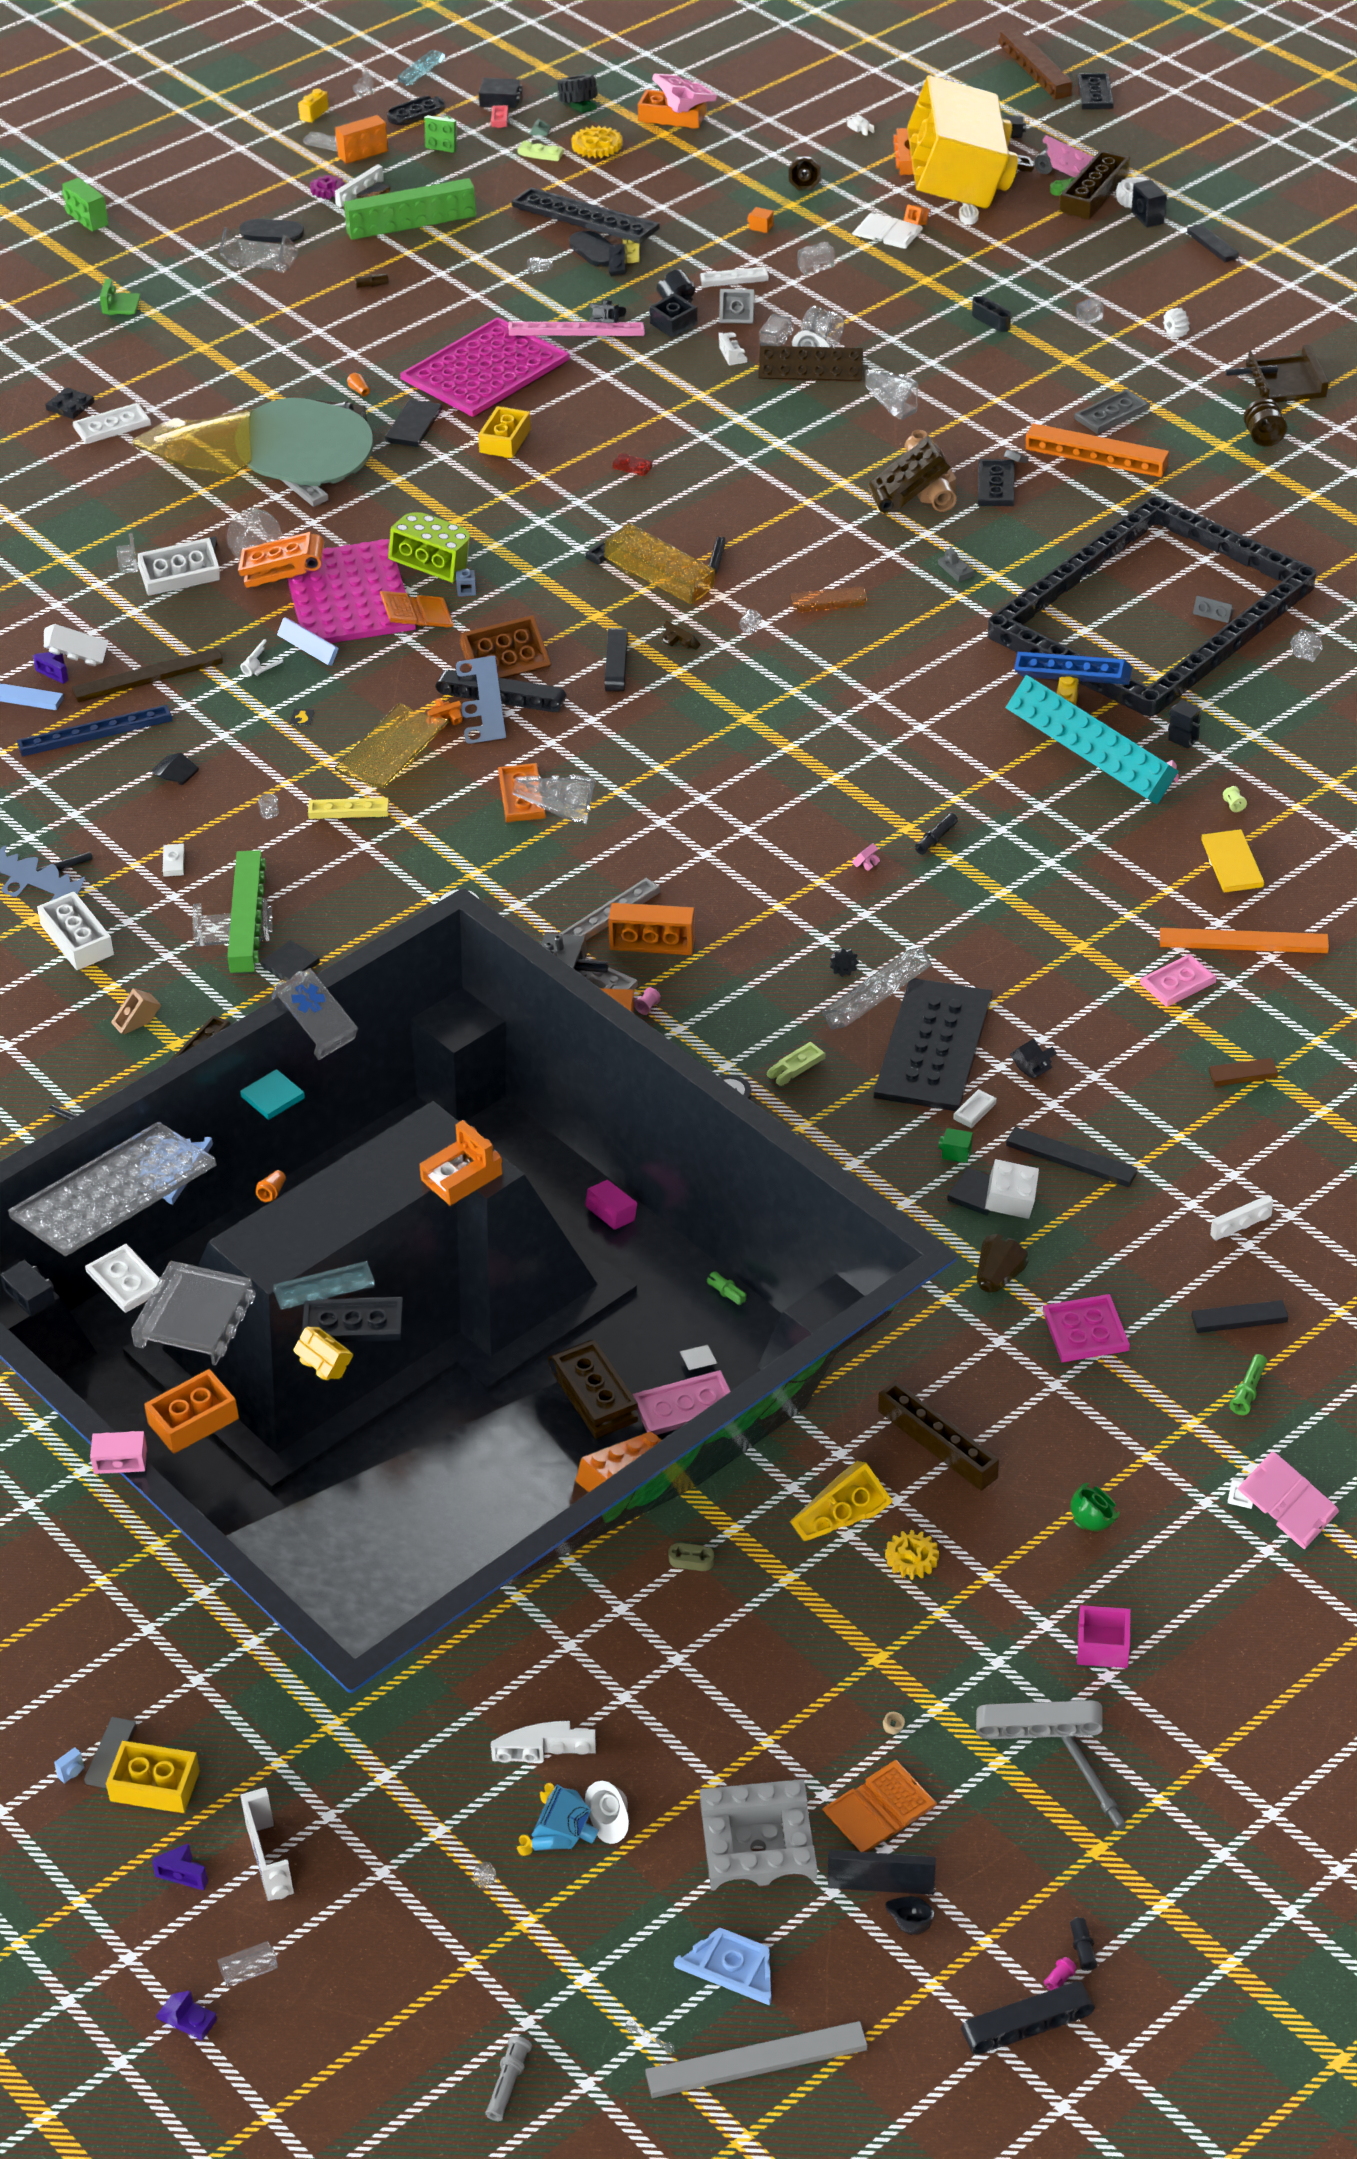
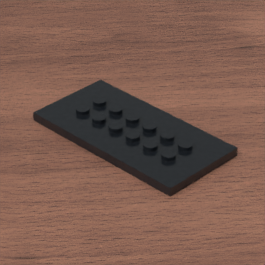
[873,978,993,1111]

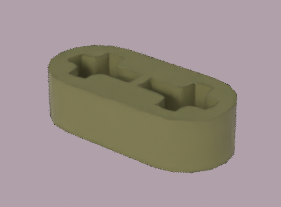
[668,1543,715,1571]

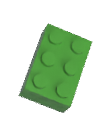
[62,177,109,231]

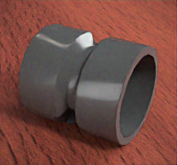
[1034,147,1054,174]

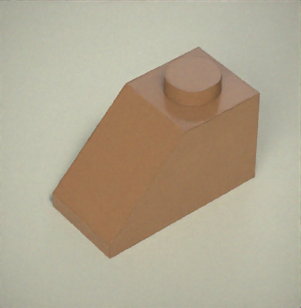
[111,988,161,1035]

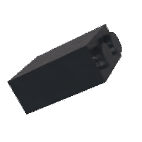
[479,78,523,108]

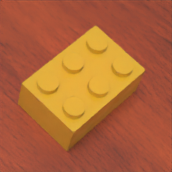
[478,406,531,458]
[106,1741,200,1813]

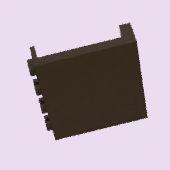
[1246,345,1329,403]

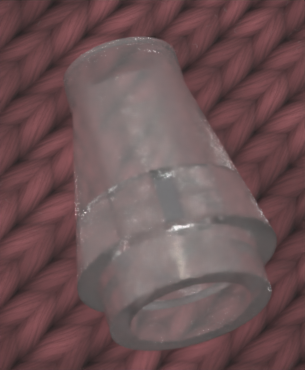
[527,257,552,274]

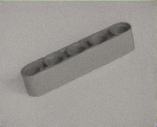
[976,1701,1103,1739]

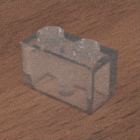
[797,242,835,275]
[760,314,793,346]

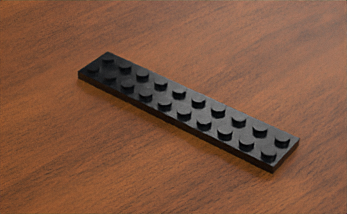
[511,187,660,243]

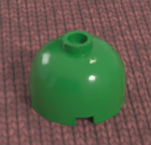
[1070,1483,1120,1532]

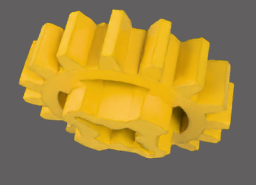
[885,1530,939,1580]

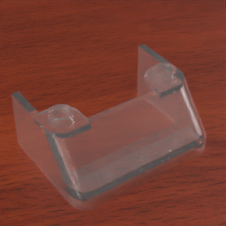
[219,227,299,273]

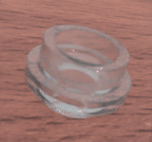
[474,1862,496,1889]

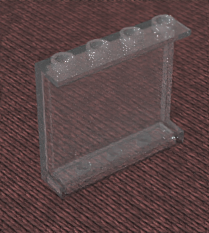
[131,1261,255,1365]

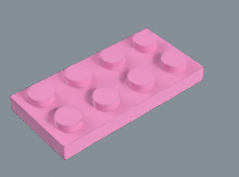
[632,1370,731,1435]

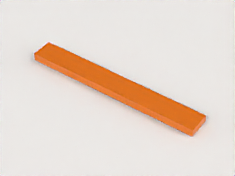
[1159,928,1329,953]

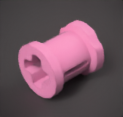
[634,987,661,1015]

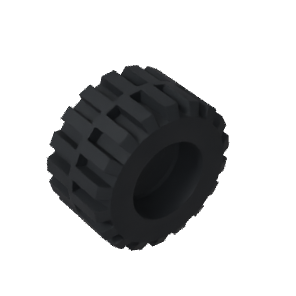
[557,74,598,103]

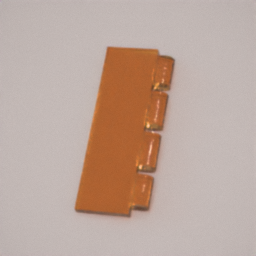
[790,586,867,612]

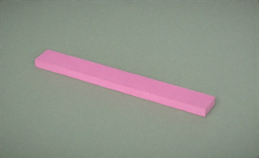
[508,322,645,336]

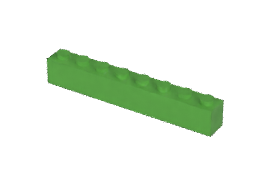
[227,850,266,973]

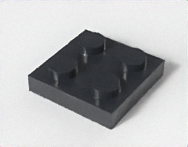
[45,387,94,419]

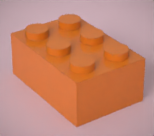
[335,115,388,164]
[144,1369,239,1454]

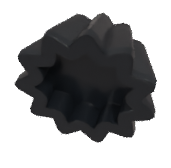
[829,948,859,977]

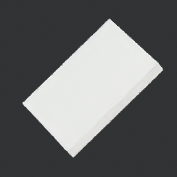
[85,1244,166,1313]

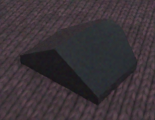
[151,752,199,785]

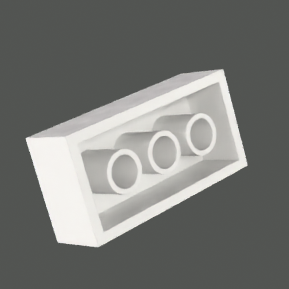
[138,538,219,596]
[37,892,114,970]

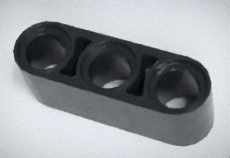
[972,296,1011,332]

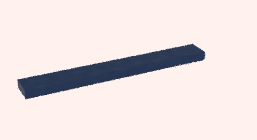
[17,705,172,757]

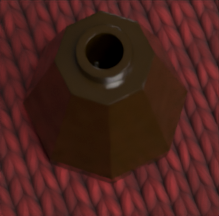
[788,157,821,191]
[976,1234,1029,1293]

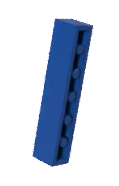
[1014,652,1133,685]

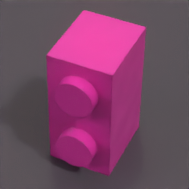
[585,1180,637,1230]

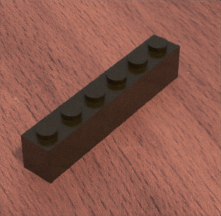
[878,1381,999,1491]

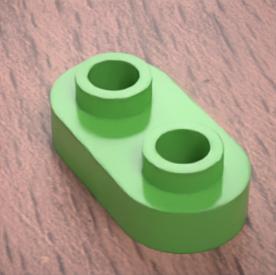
[1050,177,1075,195]

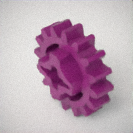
[310,175,345,199]

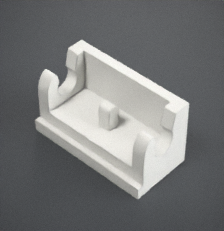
[719,332,747,365]

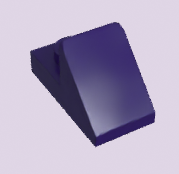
[33,652,68,684]
[152,1844,208,1891]
[156,1991,217,2041]

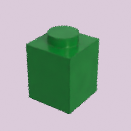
[938,1128,973,1163]

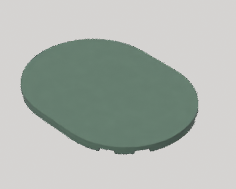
[235,398,373,486]

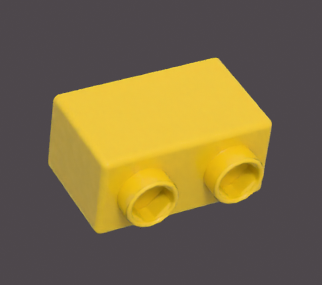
[907,75,1018,209]

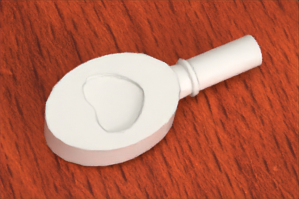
[959,203,979,225]

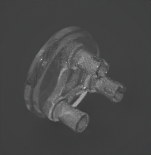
[227,508,282,560]

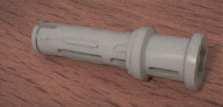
[485,2036,532,2121]

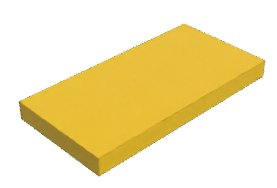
[1201,829,1264,893]

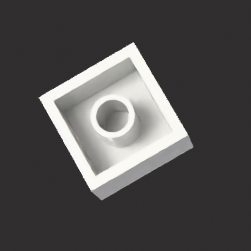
[985,1159,1039,1219]

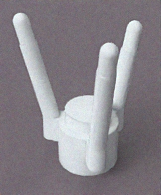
[240,639,283,676]

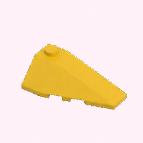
[790,1461,893,1541]

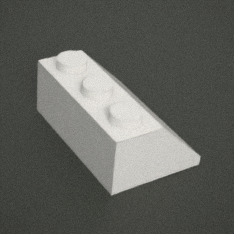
[44,624,108,666]

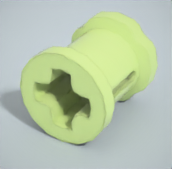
[1223,786,1247,812]

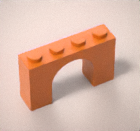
[893,128,914,175]

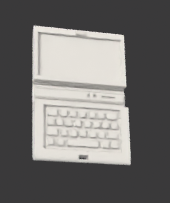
[852,213,923,248]

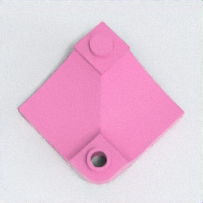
[652,74,717,113]

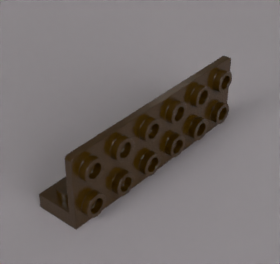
[758,346,863,381]

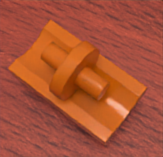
[426,698,462,731]

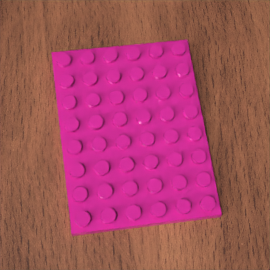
[400,317,570,417]
[287,539,416,643]

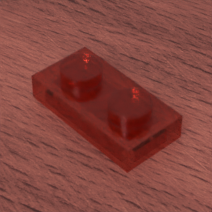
[612,453,652,476]

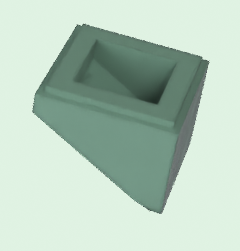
[529,119,551,136]

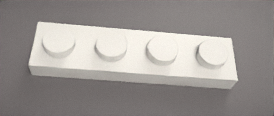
[335,164,384,207]

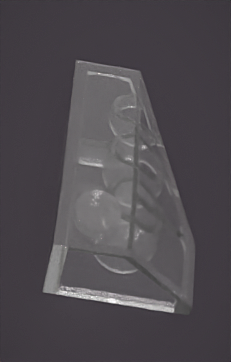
[865,370,918,420]
[513,775,596,824]

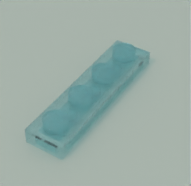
[397,50,444,85]
[273,1261,374,1309]

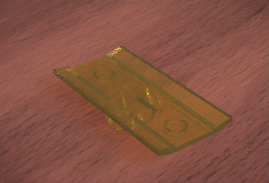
[334,702,448,788]

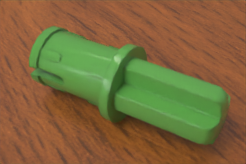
[707,1272,746,1305]

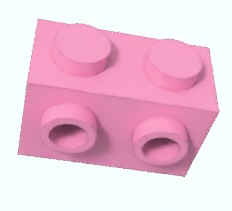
[90,1431,147,1474]

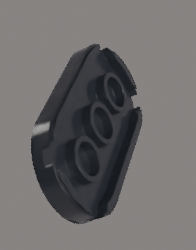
[387,95,445,125]
[239,219,304,243]
[569,231,613,267]

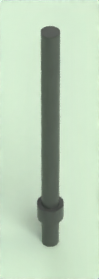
[1061,1736,1127,1830]

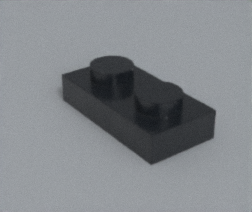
[609,244,627,276]

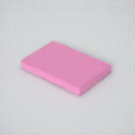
[1140,954,1217,1007]

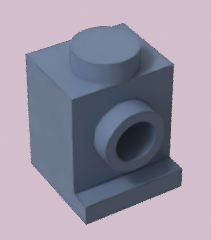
[456,568,476,596]

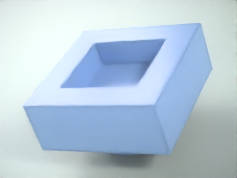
[54,1747,85,1783]

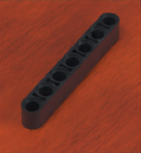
[435,670,567,712]

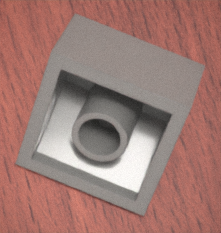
[719,289,755,324]

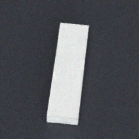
[700,267,768,287]

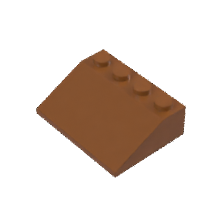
[460,615,551,678]

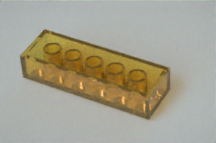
[605,523,715,605]

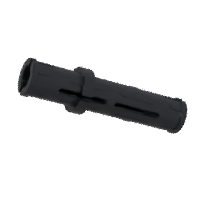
[915,813,958,855]

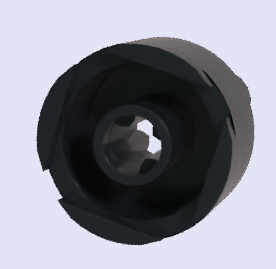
[657,269,696,303]

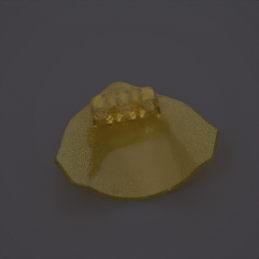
[132,409,253,476]

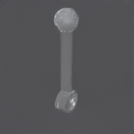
[626,2020,675,2054]

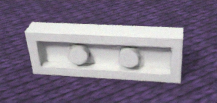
[1210,1195,1273,1241]

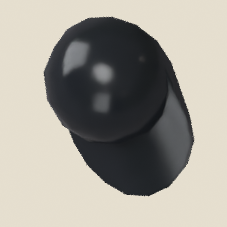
[885,1896,934,1935]

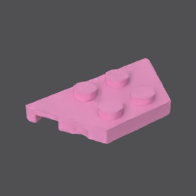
[1043,135,1094,178]

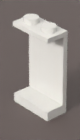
[240,1787,294,1901]

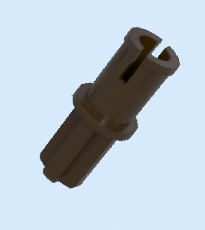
[355,274,389,288]

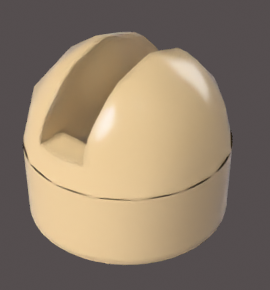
[883,1712,905,1735]

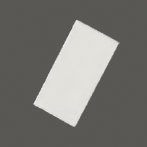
[73,403,151,444]

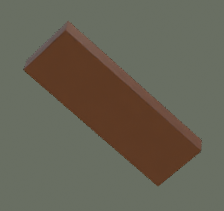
[1209,1058,1278,1087]

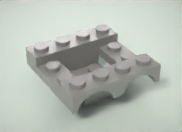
[700,1779,817,1891]

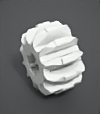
[1163,308,1190,338]

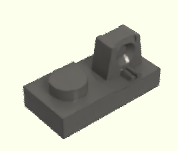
[938,548,974,582]

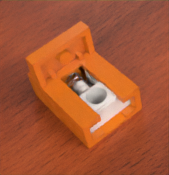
[420,1120,503,1206]

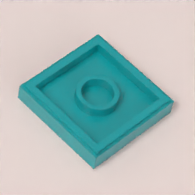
[240,1069,305,1120]

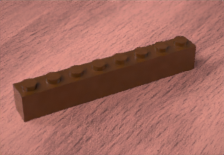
[999,27,1072,100]

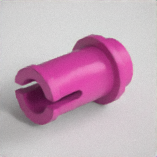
[1044,1957,1076,1990]

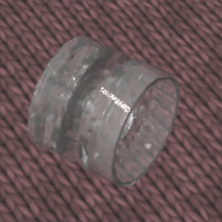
[801,305,844,347]

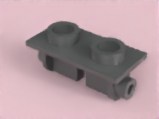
[1193,596,1234,623]

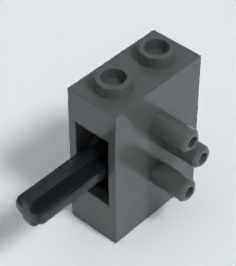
[541,933,609,973]

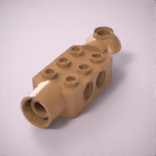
[904,430,957,512]

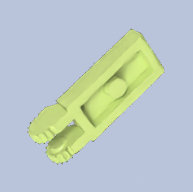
[517,141,564,161]
[767,1042,825,1086]

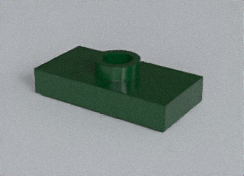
[570,100,597,113]

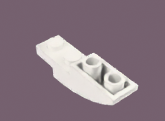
[491,1721,596,1763]

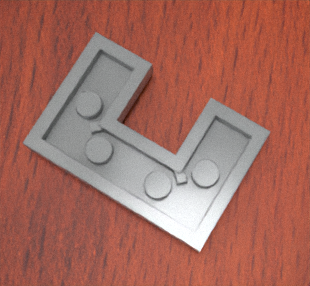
[580,957,638,990]

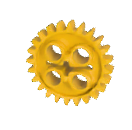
[571,126,623,158]

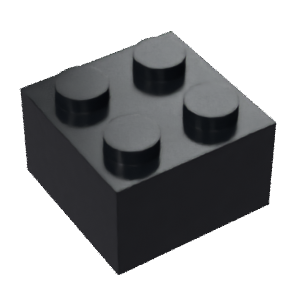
[1131,179,1167,228]
[649,293,698,338]

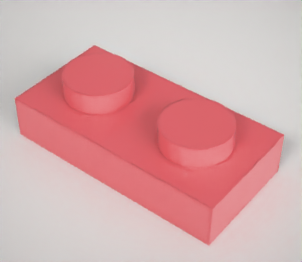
[491,106,508,128]

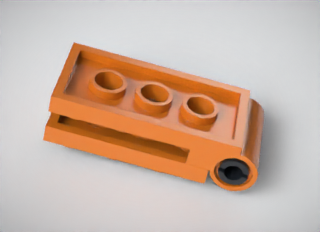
[238,532,324,588]

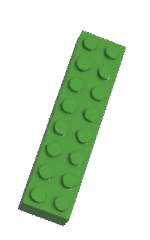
[344,178,476,240]

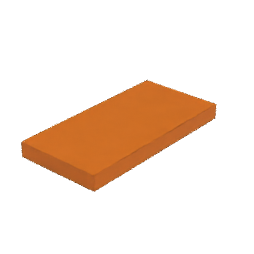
[498,763,546,822]

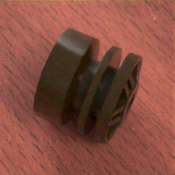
[1243,398,1287,447]

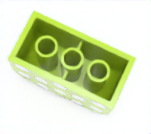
[388,512,470,583]

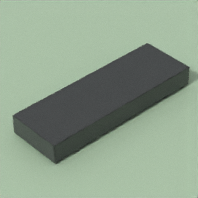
[84,1717,137,1788]

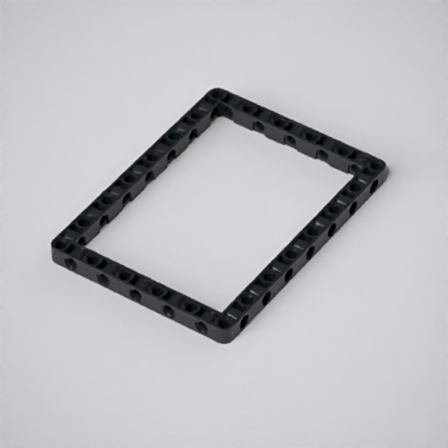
[988,497,1316,717]

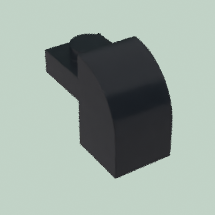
[1010,1038,1057,1078]

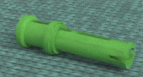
[1229,1354,1267,1415]

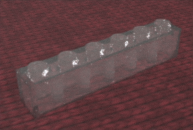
[821,946,932,1030]

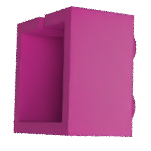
[1077,1605,1130,1668]

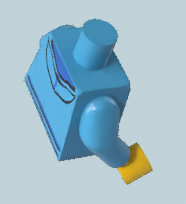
[517,1783,599,1856]

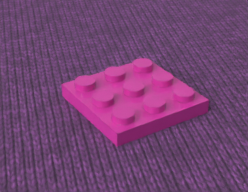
[1042,1294,1130,1363]

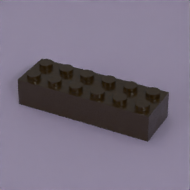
[1059,150,1130,219]

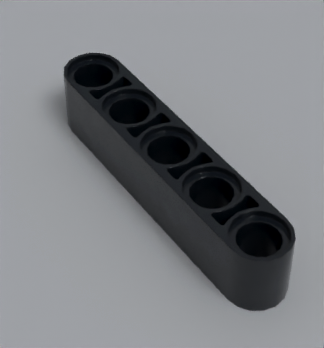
[605,628,628,692]
[960,1981,1095,2055]

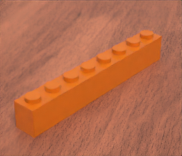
[1025,423,1169,478]

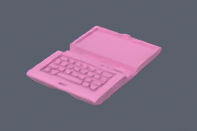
[1237,1452,1339,1549]

